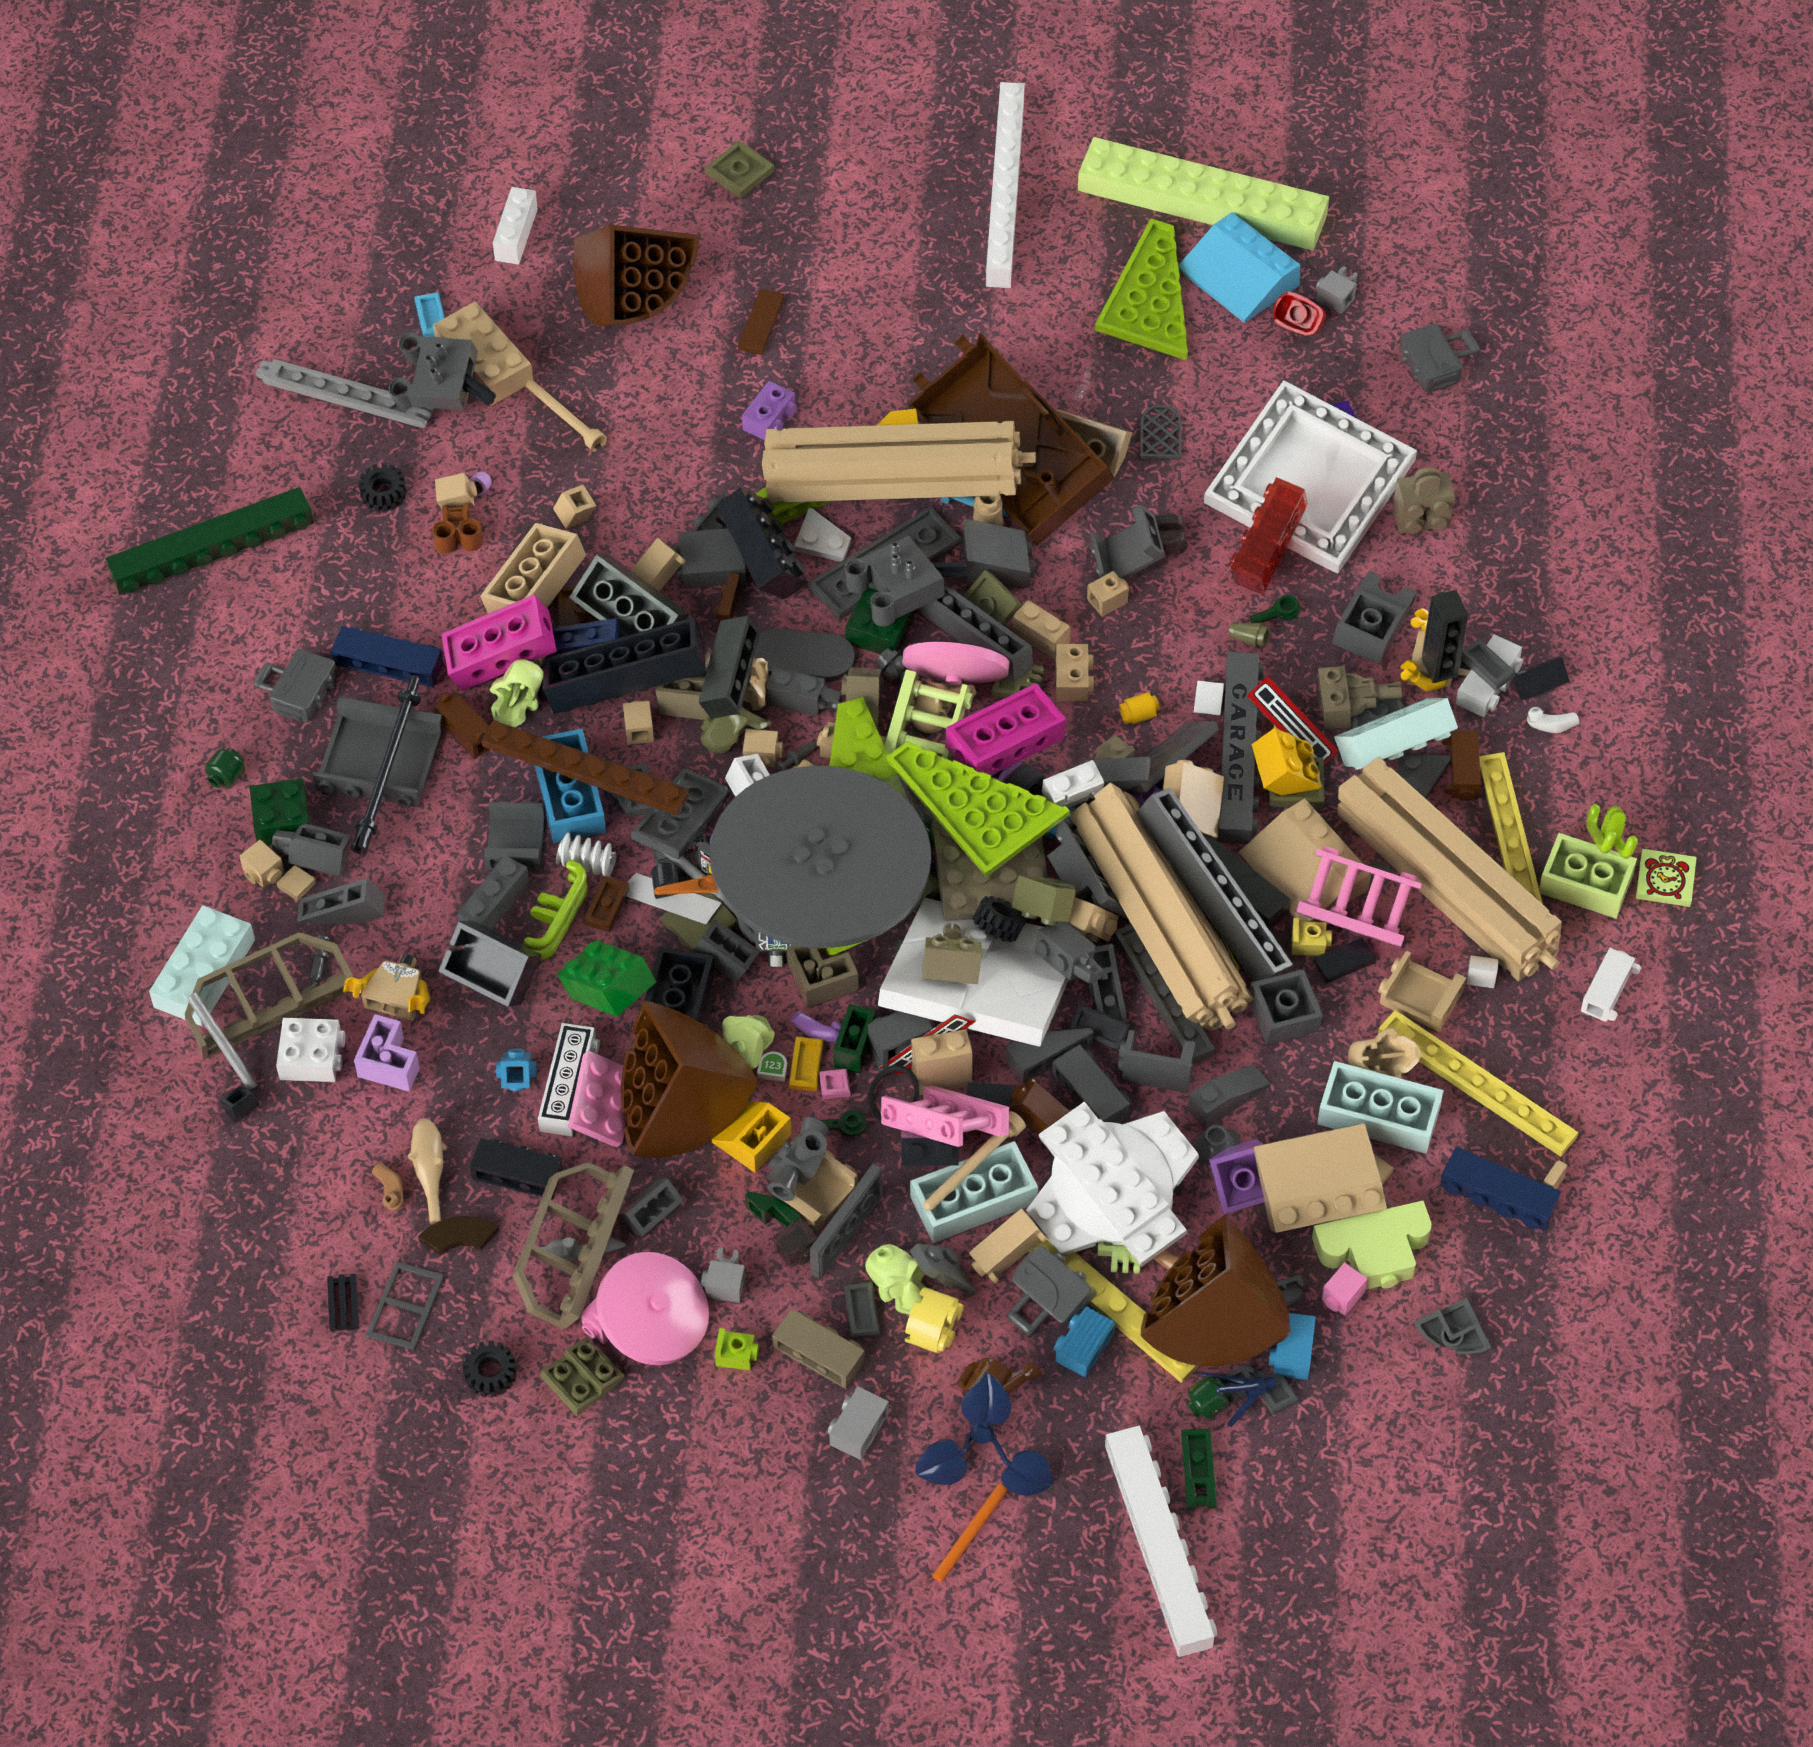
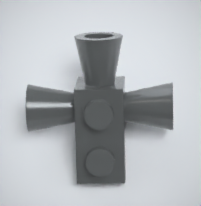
[766,1117,829,1201]

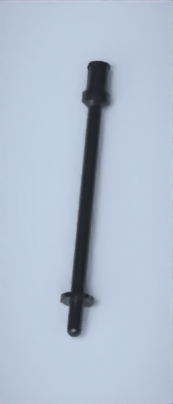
[351,675,421,855]

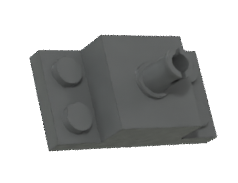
[1048,818,1128,919]

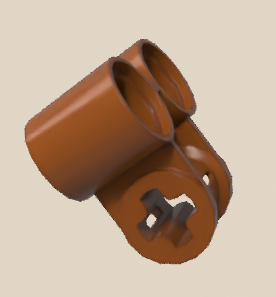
[432,503,483,554]

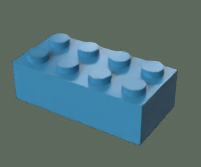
[534,729,606,844]

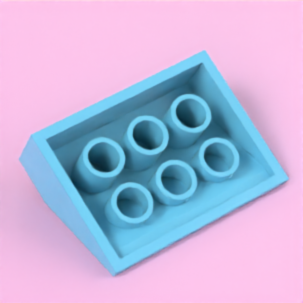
[1178,212,1300,323]

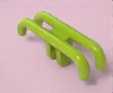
[1586,804,1638,859]
[523,860,588,961]

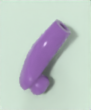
[791,1011,842,1043]

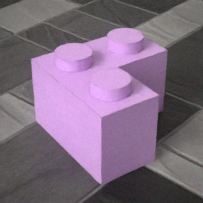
[354,1014,420,1092]

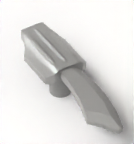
[541,1237,626,1262]

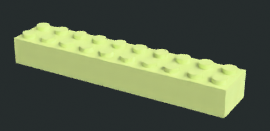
[1078,137,1329,251]

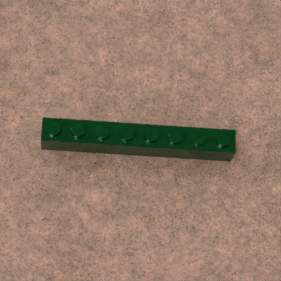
[105,487,314,595]

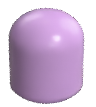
[469,472,492,496]

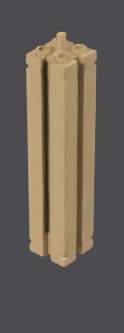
[762,421,1036,503]
[1338,756,1562,982]
[1069,783,1254,1031]

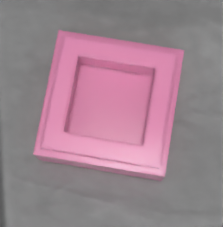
[819,1068,850,1099]

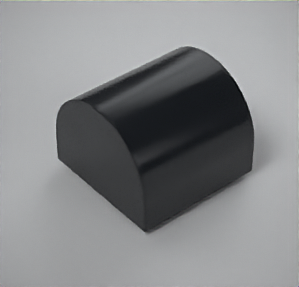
[651,862,680,899]
[219,1086,260,1123]

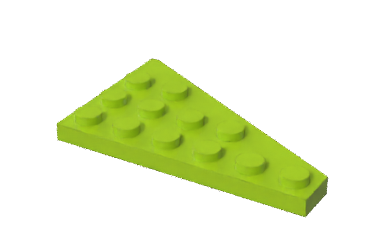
[1095,218,1188,360]
[829,697,908,801]
[886,741,1070,877]

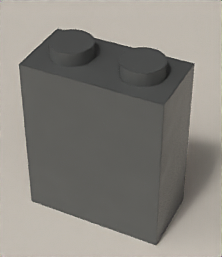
[674,528,746,589]

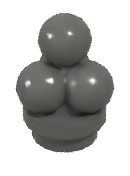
[875,648,907,684]

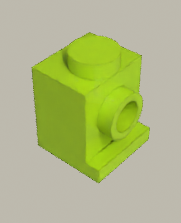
[715,1328,759,1370]

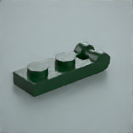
[1181,1429,1217,1510]

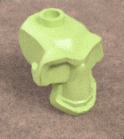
[490,659,544,727]
[722,1015,775,1070]
[865,1244,926,1315]

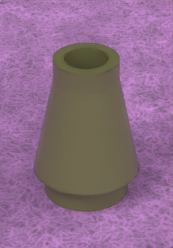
[1229,622,1270,649]

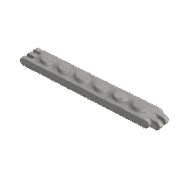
[255,359,435,428]

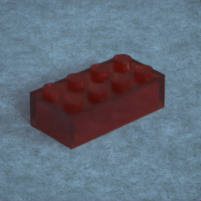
[1229,477,1308,595]

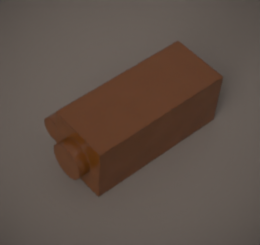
[434,691,490,759]
[1442,731,1481,801]
[1008,1077,1070,1135]

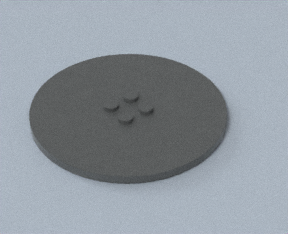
[710,766,931,948]

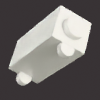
[1581,948,1641,1022]

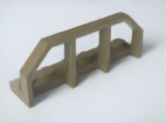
[185,932,354,1060]
[512,1162,634,1329]

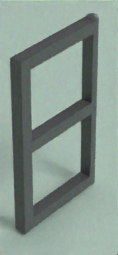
[365,1261,444,1350]

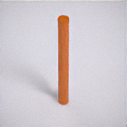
[932,1484,1008,1582]

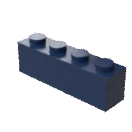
[331,626,444,688]
[1440,1147,1561,1231]

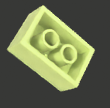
[1539,833,1637,919]

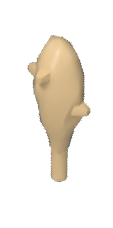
[408,1118,447,1224]

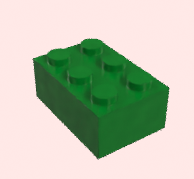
[557,940,656,1017]

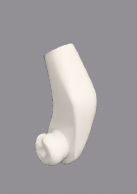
[1527,707,1579,733]

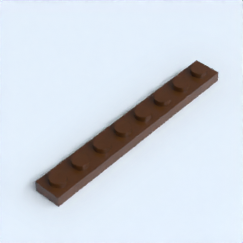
[481,720,689,816]

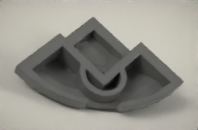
[1414,1298,1492,1355]

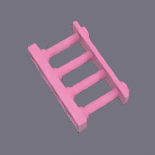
[1295,846,1422,947]
[881,1085,1009,1147]

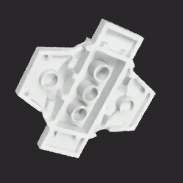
[1026,1102,1199,1267]

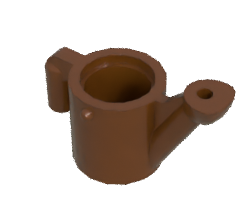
[957,1358,1042,1396]

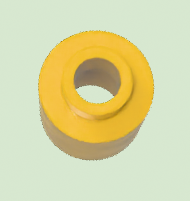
[1119,692,1160,725]

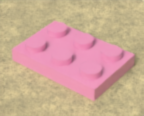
[568,1050,627,1147]

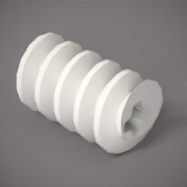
[556,832,617,877]

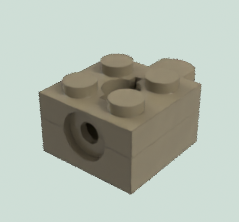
[1393,467,1455,534]

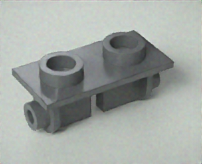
[692,490,728,531]

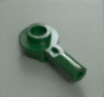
[1249,595,1301,623]
[820,1110,867,1137]

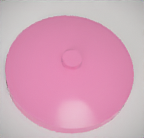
[902,642,1009,686]
[596,1252,709,1365]

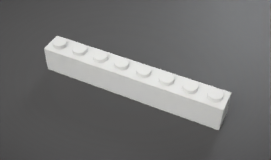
[1105,1425,1217,1657]

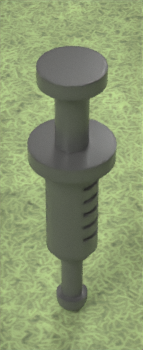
[775,740,817,772]
[310,935,330,985]

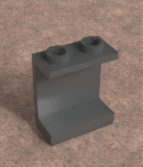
[1090,505,1165,579]
[484,801,545,872]
[1118,1030,1196,1093]

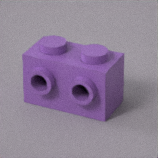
[742,381,797,440]

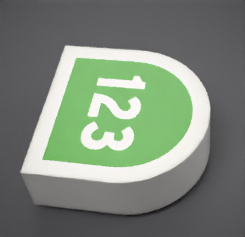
[757,1051,787,1082]

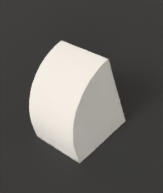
[1194,681,1224,715]
[1467,955,1498,988]

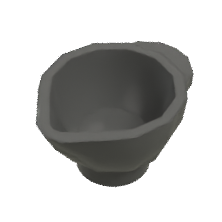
[1194,1125,1240,1165]

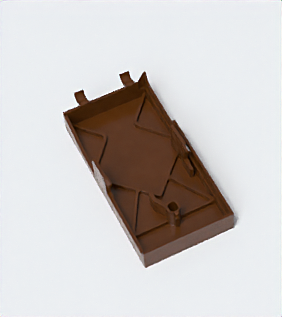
[907,332,1115,546]

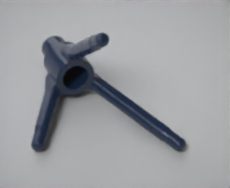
[1202,1372,1276,1427]

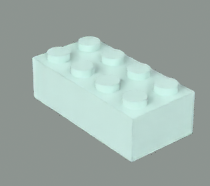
[1334,698,1458,770]
[149,905,255,1026]
[1317,1061,1444,1154]
[910,1141,1038,1243]

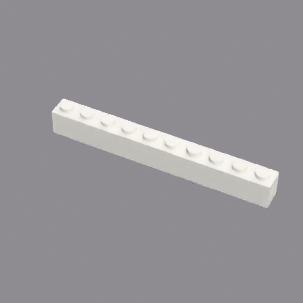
[986,82,1025,288]

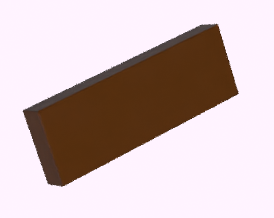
[738,289,784,355]

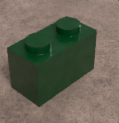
[833,1004,876,1074]

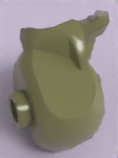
[700,706,772,754]

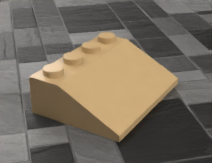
[1238,799,1371,922]
[1253,1123,1387,1233]

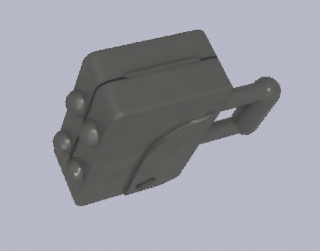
[1399,324,1480,392]
[253,649,337,723]
[1007,1245,1097,1336]

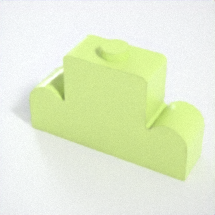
[1312,1201,1431,1290]

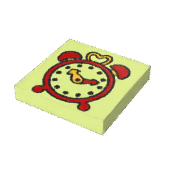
[1636,849,1697,907]

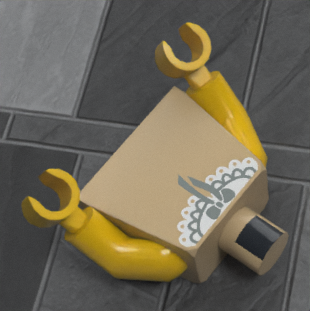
[1401,608,1471,692]
[343,954,430,1021]

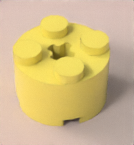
[905,1287,964,1354]

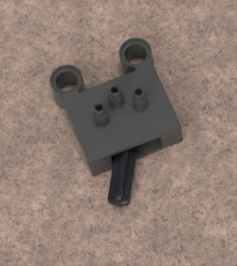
[388,332,496,411]
[844,536,967,626]

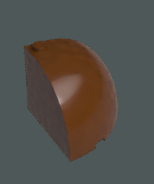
[574,224,699,326]
[621,1001,759,1158]
[1141,1214,1291,1367]

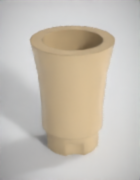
[972,494,1005,527]

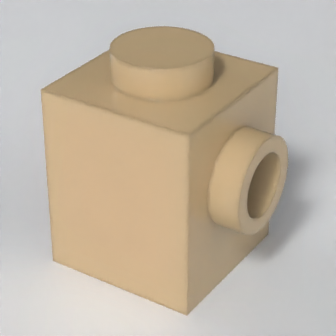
[435,473,477,508]
[553,485,596,529]
[1087,571,1129,617]
[623,701,654,745]
[743,729,783,768]
[240,840,284,888]

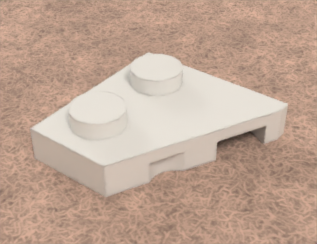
[794,508,851,562]

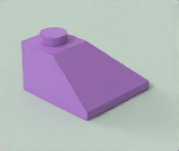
[1209,1139,1264,1214]

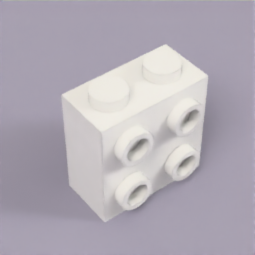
[276,1018,345,1082]

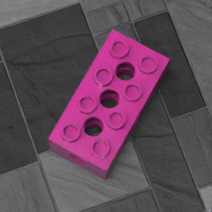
[441,594,556,691]
[945,683,1066,775]

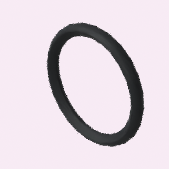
[868,1065,920,1121]

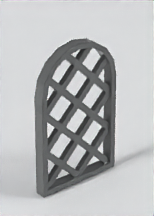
[1140,405,1182,460]

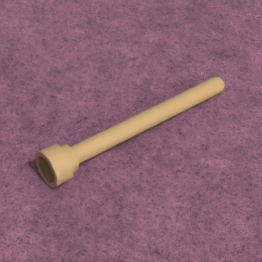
[525,380,607,452]
[924,1111,1026,1211]

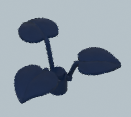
[915,1372,1053,1495]

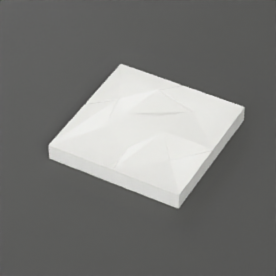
[1204,380,1417,574]
[878,898,1069,1047]

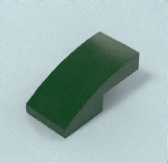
[745,1191,802,1235]

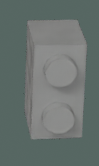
[827,1387,889,1460]

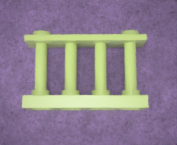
[885,670,973,773]

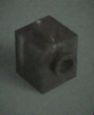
[773,1218,819,1269]

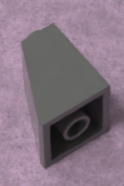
[963,519,1035,591]

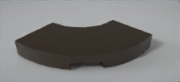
[418,1216,499,1255]

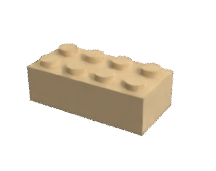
[433,301,533,406]
[480,523,586,614]

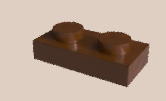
[715,573,741,625]
[584,876,630,932]

